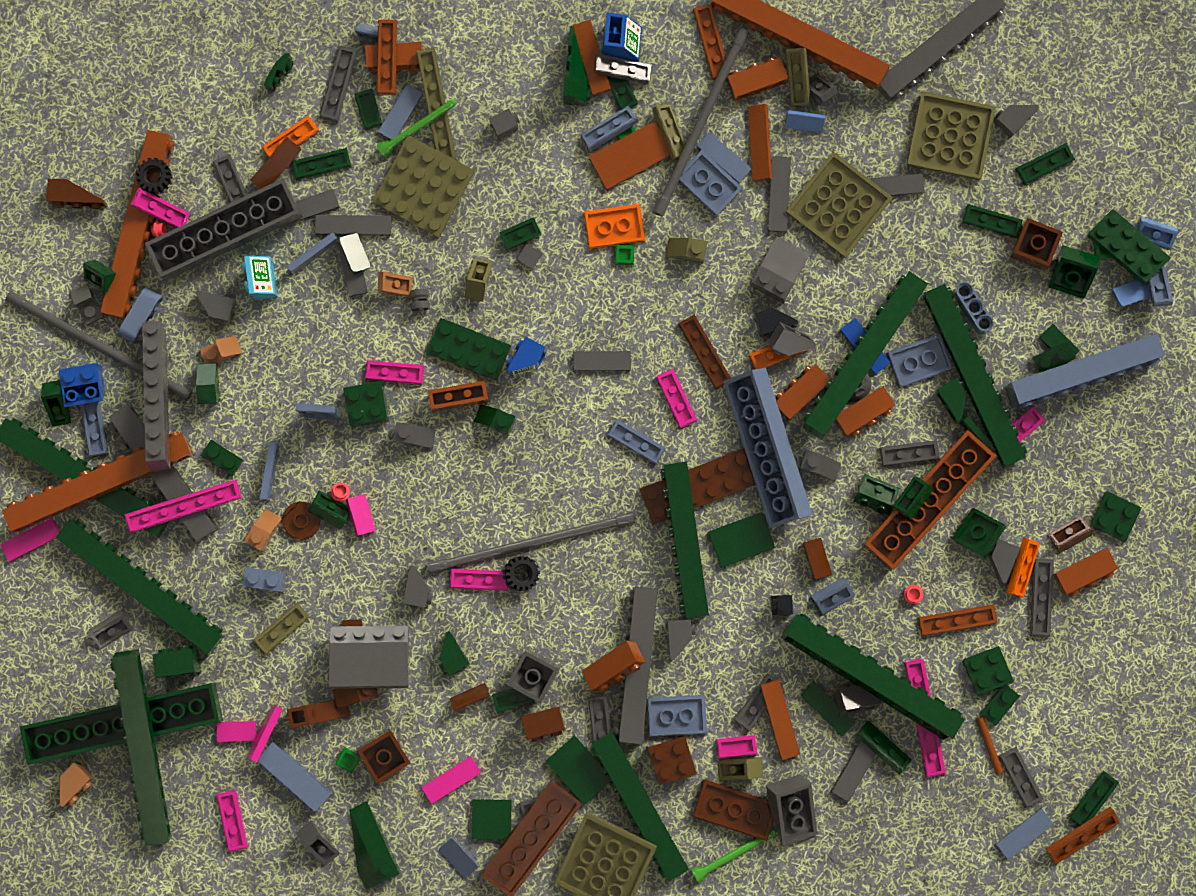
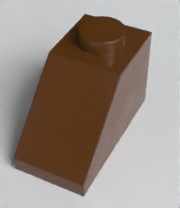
[332,688,379,708]

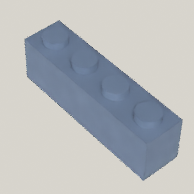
[258,742,333,812]

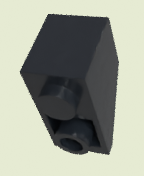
[754,308,798,339]

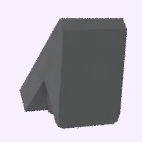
[809,73,838,106]
[71,284,104,326]

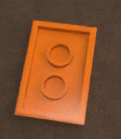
[584,204,645,249]

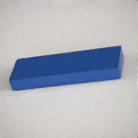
[840,318,891,375]

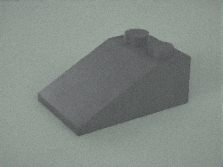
[750,236,810,303]
[766,774,818,846]

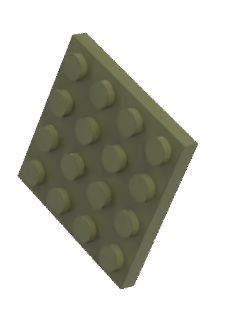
[906,91,996,181]
[373,135,475,238]
[786,152,893,258]
[555,812,657,896]

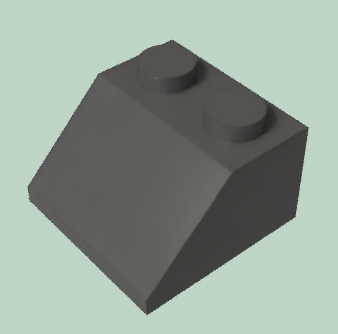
[507,649,561,703]

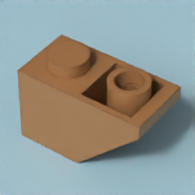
[60,762,94,807]

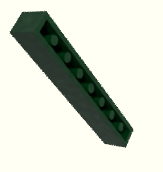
[660,461,709,619]
[590,731,689,881]

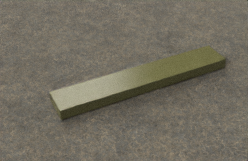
[416,47,457,160]

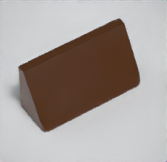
[1048,516,1092,554]
[803,538,832,580]
[450,683,490,711]

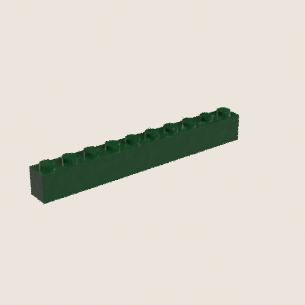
[802,271,928,440]
[923,284,1027,468]
[0,418,170,538]
[55,519,225,655]
[110,649,171,846]

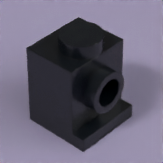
[771,595,793,615]

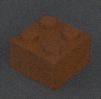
[1010,218,1063,271]
[521,706,565,742]
[356,729,411,784]
[648,736,696,785]

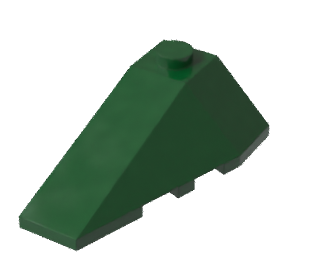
[563,26,591,106]
[350,801,401,889]

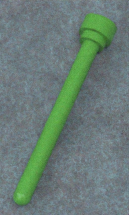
[377,99,457,158]
[691,829,776,883]

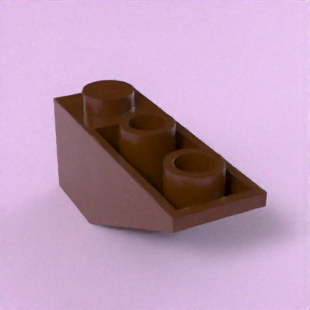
[46,179,107,210]
[286,700,350,729]

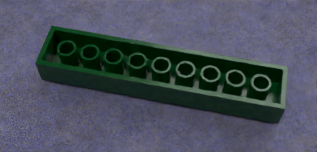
[781,613,965,741]
[19,683,223,765]

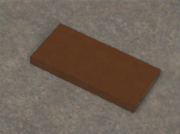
[692,779,773,841]

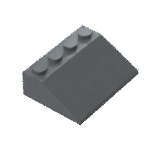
[329,626,410,689]

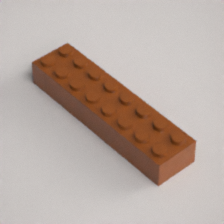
[862,430,996,571]

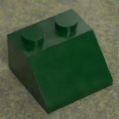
[1048,245,1099,299]

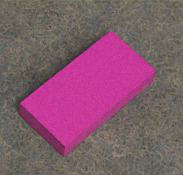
[346,494,376,536]
[217,721,257,742]
[716,735,757,759]

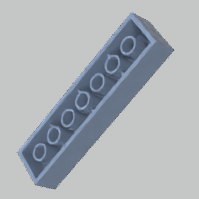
[1005,334,1165,410]
[724,368,813,528]

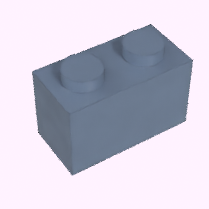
[242,567,287,593]

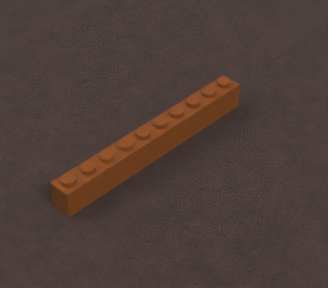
[711,0,890,90]
[100,130,175,320]
[2,431,194,533]

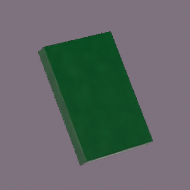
[708,512,776,568]
[546,735,612,805]

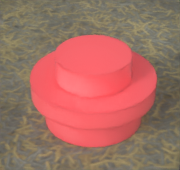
[151,221,167,238]
[331,482,350,502]
[904,585,923,604]

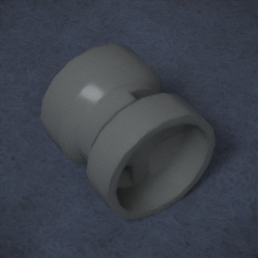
[410,289,430,311]

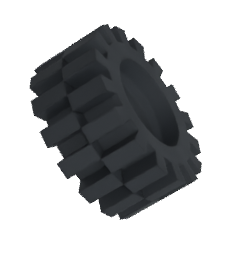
[135,158,173,195]
[503,556,540,591]

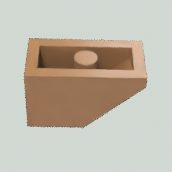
[244,509,283,552]

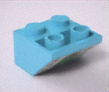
[242,256,278,300]

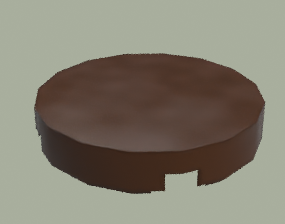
[282,501,321,540]

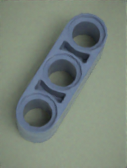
[954,282,993,334]
[118,287,163,344]

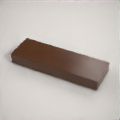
[250,137,302,189]

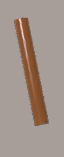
[976,717,1004,775]

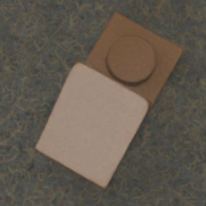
[377,271,412,296]
[199,336,243,364]

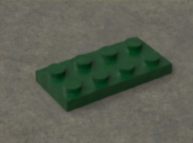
[1087,209,1171,285]
[426,318,511,381]

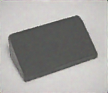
[89,610,133,649]

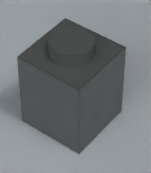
[489,109,520,139]

